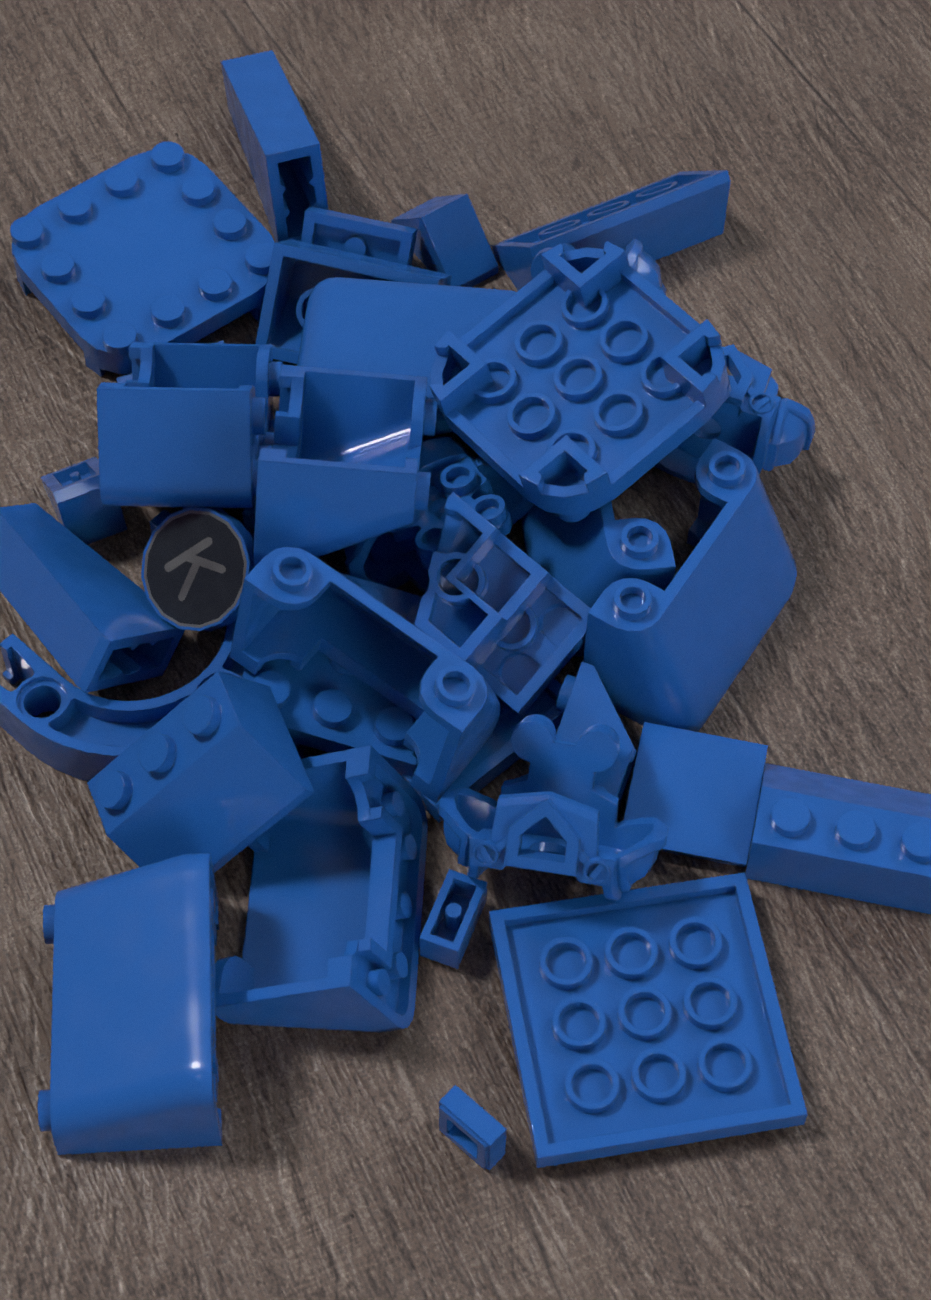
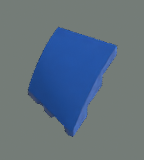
[414,492,591,716]

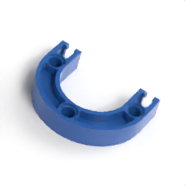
[0,507,254,781]

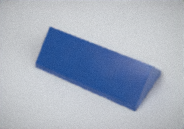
[491,170,731,290]

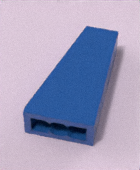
[221,50,329,242]
[0,503,185,693]

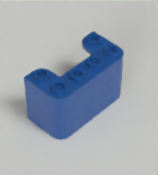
[97,342,283,508]

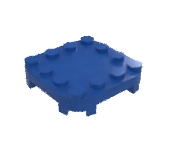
[10,141,275,377]
[429,241,731,522]

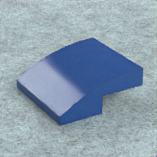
[623,722,768,868]

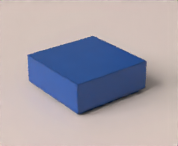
[439,1085,507,1171]

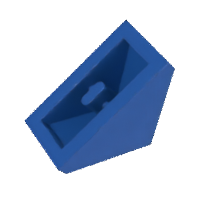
[391,194,498,287]
[40,457,127,545]

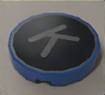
[141,507,254,632]

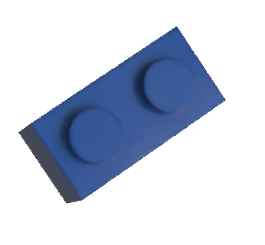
[419,869,487,969]

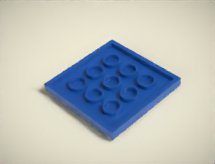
[489,872,808,1168]

